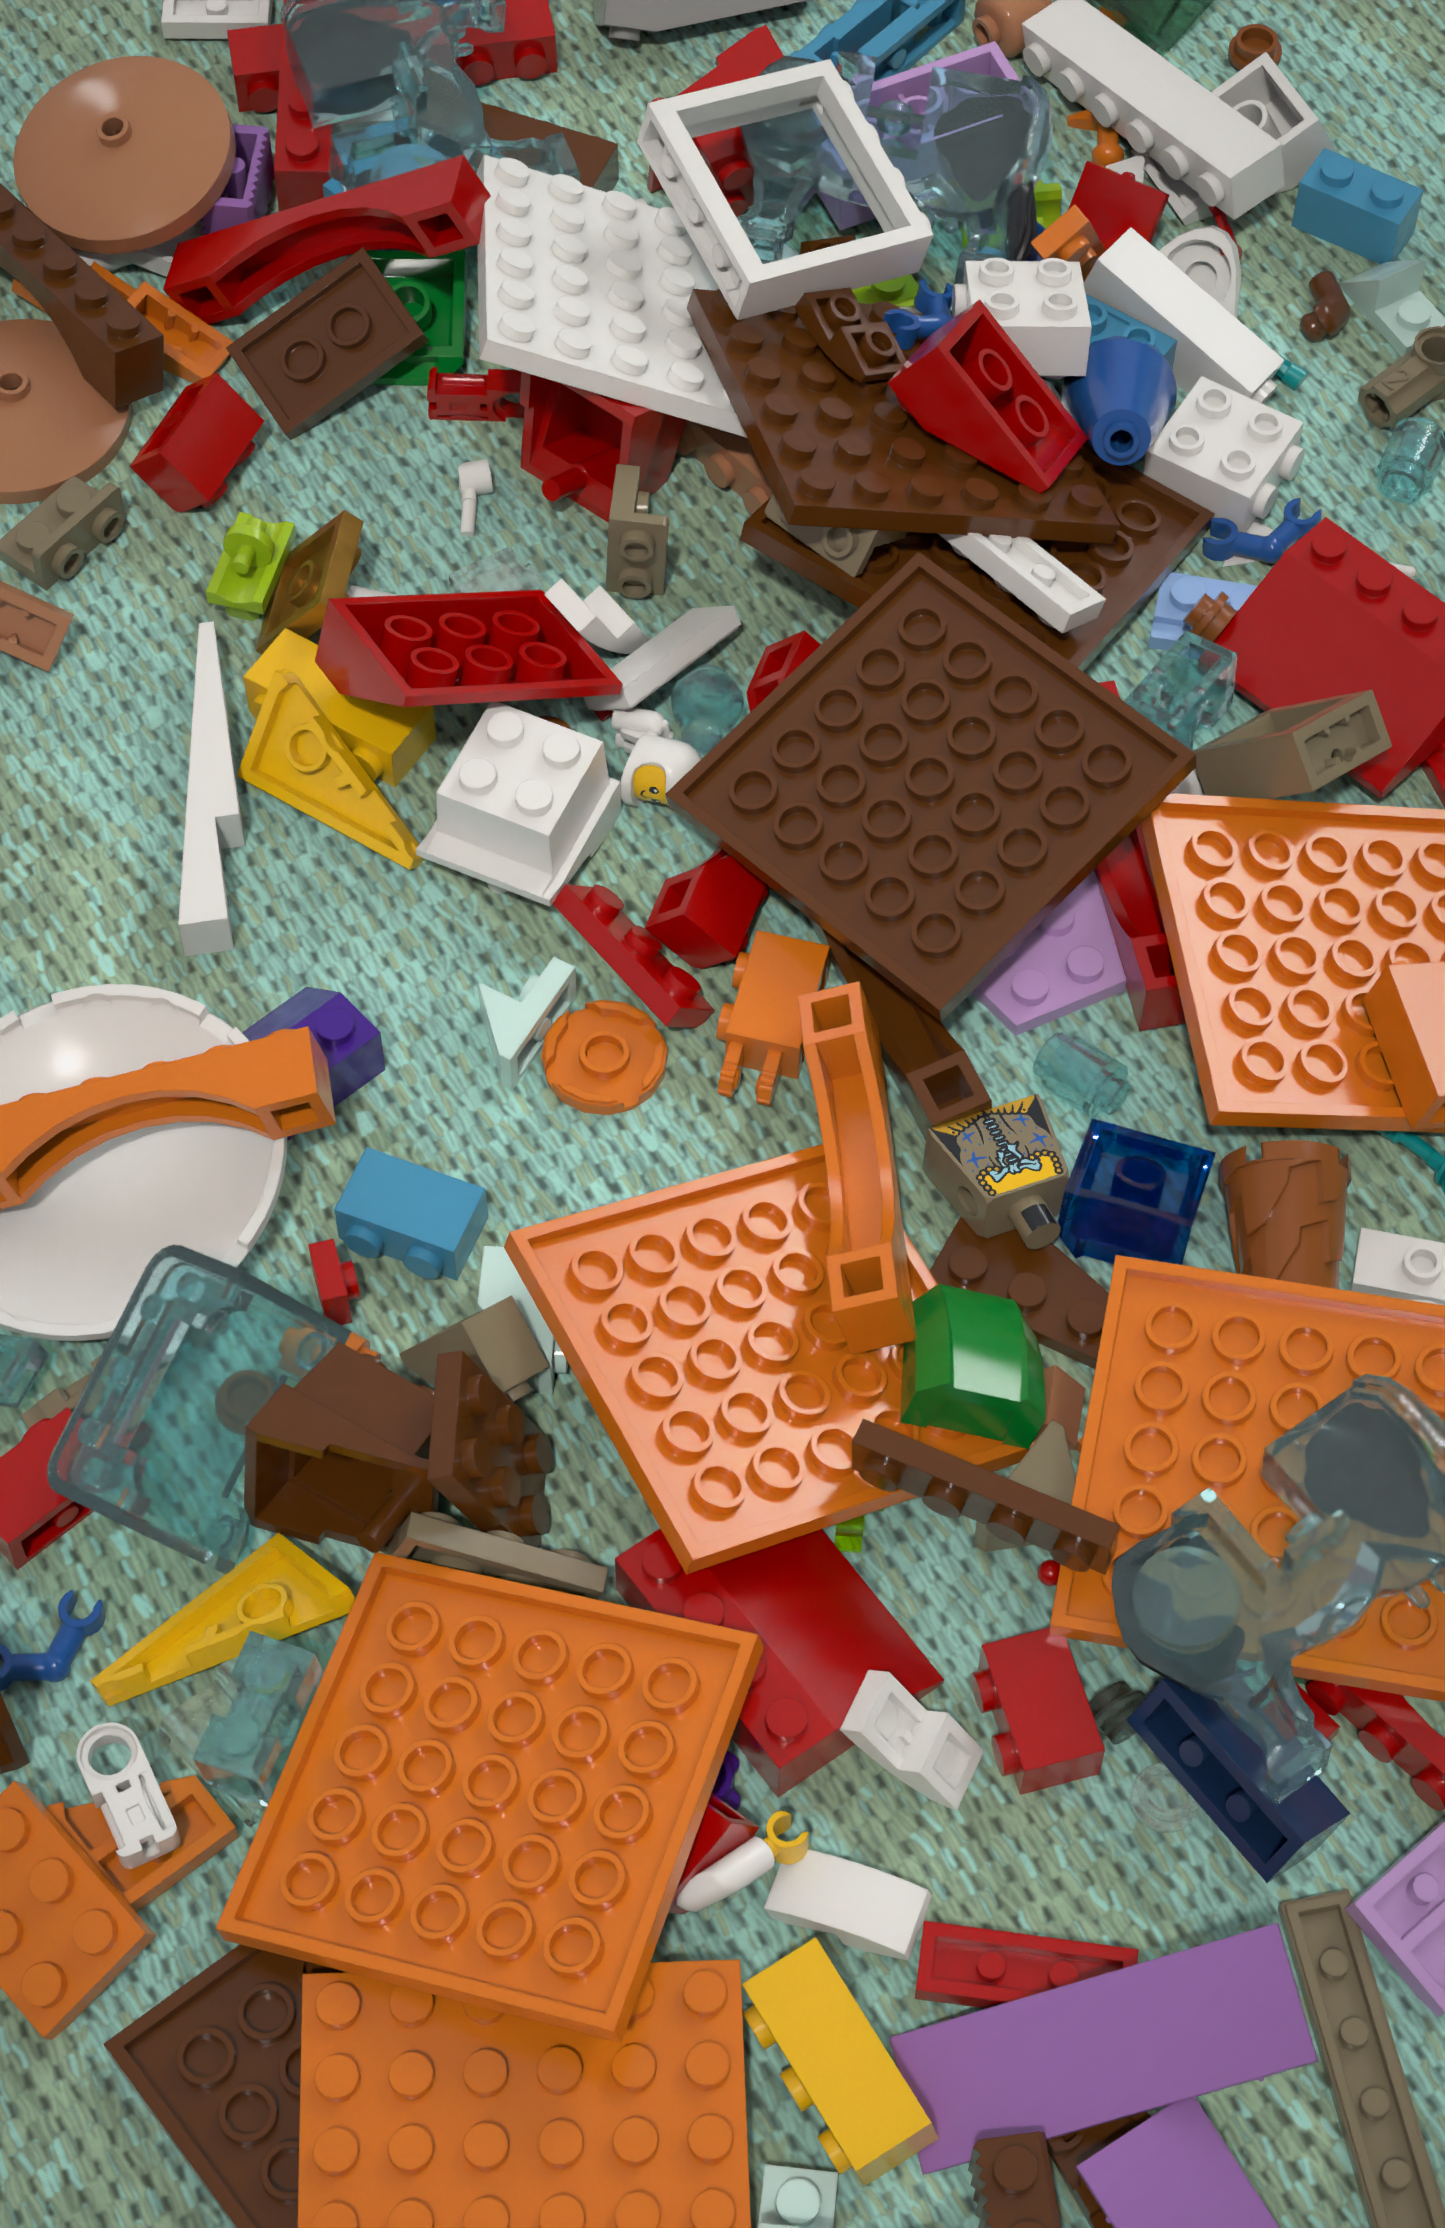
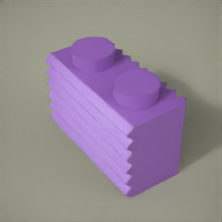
[200,124,275,235]

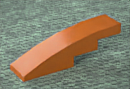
[11,261,233,383]

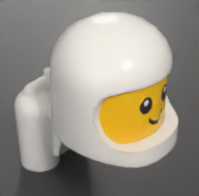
[611,707,701,807]

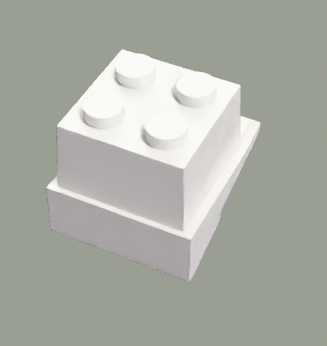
[416,702,622,907]

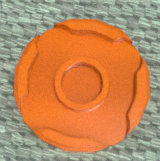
[541,1000,667,1115]

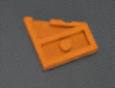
[46,1775,239,1912]

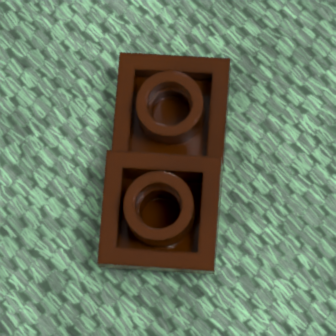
[794,287,907,383]

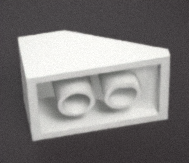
[1131,52,1337,225]

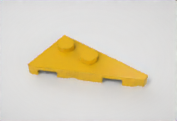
[236,669,424,870]
[90,1532,355,1707]

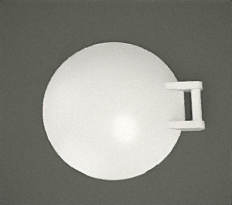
[0,984,287,1341]

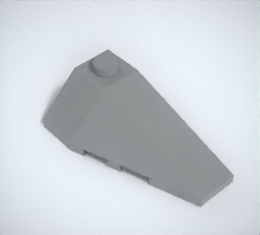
[593,0,808,42]

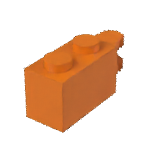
[716,930,830,1106]

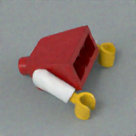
[668,1793,809,1914]

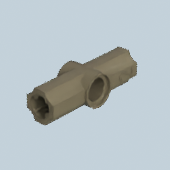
[1358,325,1445,430]

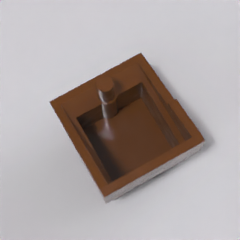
[244,1342,439,1553]

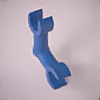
[882,279,954,350]
[1203,498,1322,563]
[0,1589,106,1691]

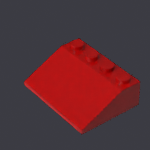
[1201,517,1445,799]
[315,590,623,707]
[615,1528,944,1798]

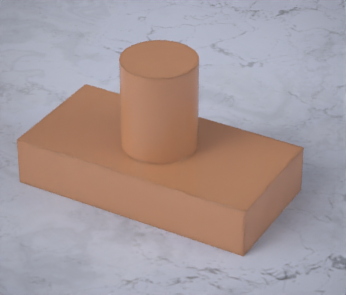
[0,581,74,672]

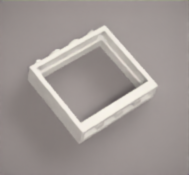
[637,59,934,320]

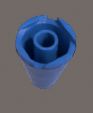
[1062,336,1177,466]

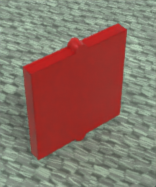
[1068,161,1170,251]

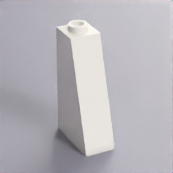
[1084,227,1284,404]

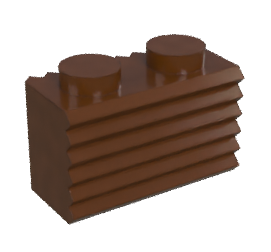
[968,2131,1062,2228]

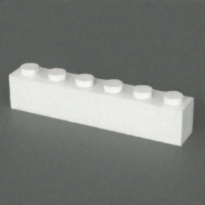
[1021,0,1285,220]

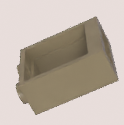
[1193,689,1393,799]

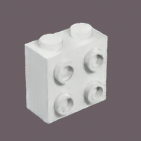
[952,257,1092,379]
[1143,376,1305,532]

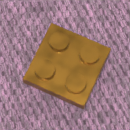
[255,510,364,655]

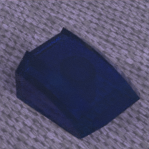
[1058,1118,1216,1265]

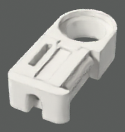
[76,1722,181,1869]

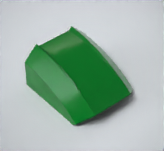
[352,249,468,386]
[900,1284,1045,1449]

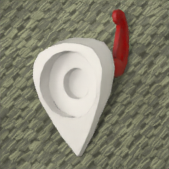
[1159,206,1242,318]

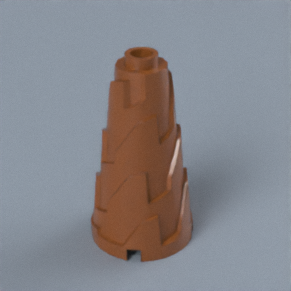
[1219,1140,1352,1289]

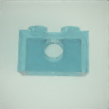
[1124,630,1238,751]
[192,1631,324,1807]

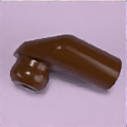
[1300,271,1350,342]

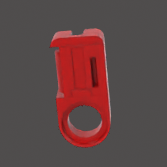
[427,367,525,422]

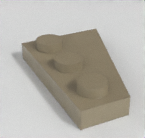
[383,1512,608,1600]

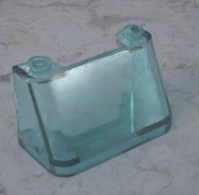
[47,1245,351,1575]

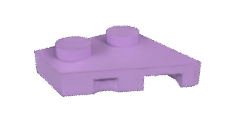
[1344,1819,1445,2017]

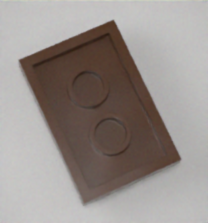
[226,247,429,440]
[427,1350,553,1548]

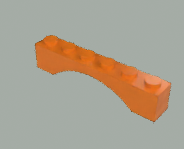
[798,981,916,1354]
[0,1026,336,1210]

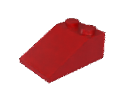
[887,299,1088,494]

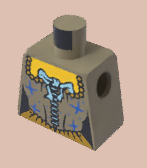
[922,1094,1069,1249]

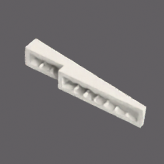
[178,621,245,956]

